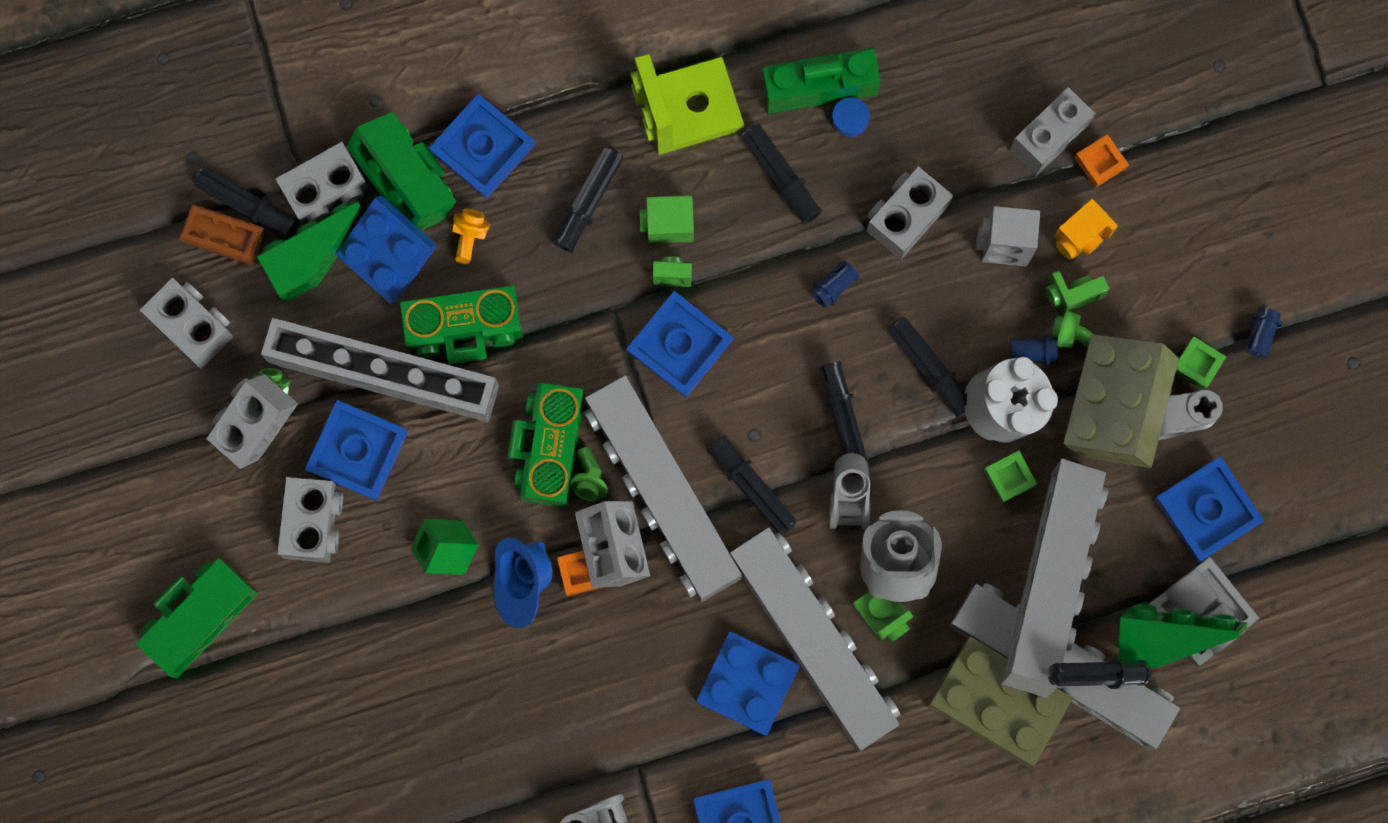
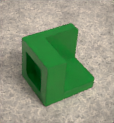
[410,519,479,575]

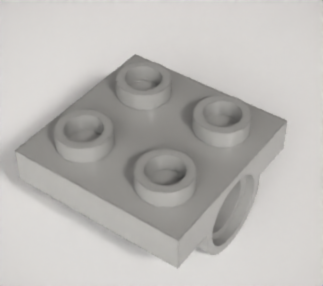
[1148,557,1260,667]

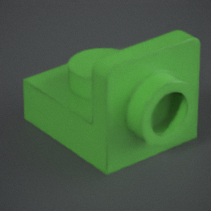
[1045,270,1110,316]
[852,592,914,642]

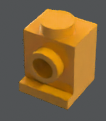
[1054,199,1118,260]

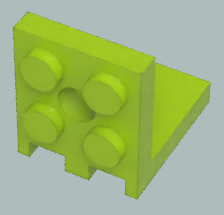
[630,54,744,155]

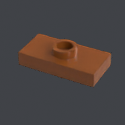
[179,204,265,265]

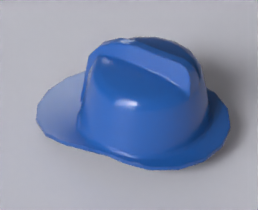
[494,537,553,628]

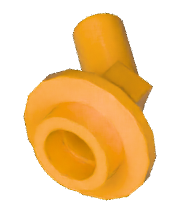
[453,209,490,264]

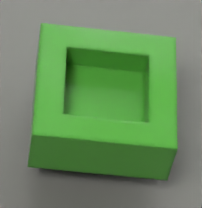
[653,257,692,287]
[1175,337,1226,390]
[984,451,1038,504]

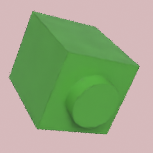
[640,196,694,244]

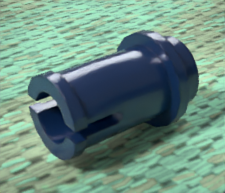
[810,260,859,308]
[1244,307,1282,358]
[1010,335,1058,365]

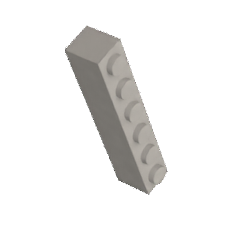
[261,318,499,423]
[583,375,742,602]
[1002,459,1108,698]
[730,528,901,752]
[949,583,1180,750]

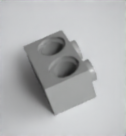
[1009,87,1095,176]
[276,142,369,225]
[867,166,953,260]
[976,206,1040,267]
[140,277,233,369]
[206,374,298,469]
[277,477,343,563]
[575,501,650,588]

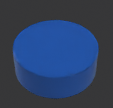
[832,97,870,137]

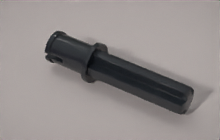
[742,123,823,225]
[551,147,623,253]
[194,167,299,240]
[888,317,967,418]
[818,361,870,476]
[706,435,797,535]
[1048,658,1151,689]

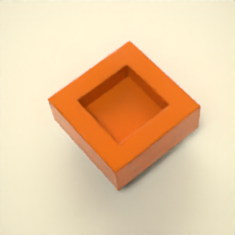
[1074,134,1129,188]
[557,551,603,596]

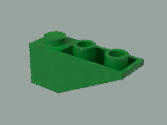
[257,201,364,304]
[1118,604,1247,668]

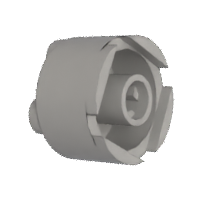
[964,357,1058,443]
[860,510,942,602]

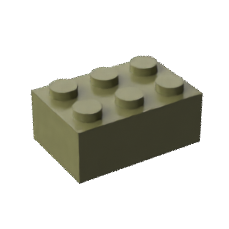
[1064,334,1179,468]
[926,636,1073,768]

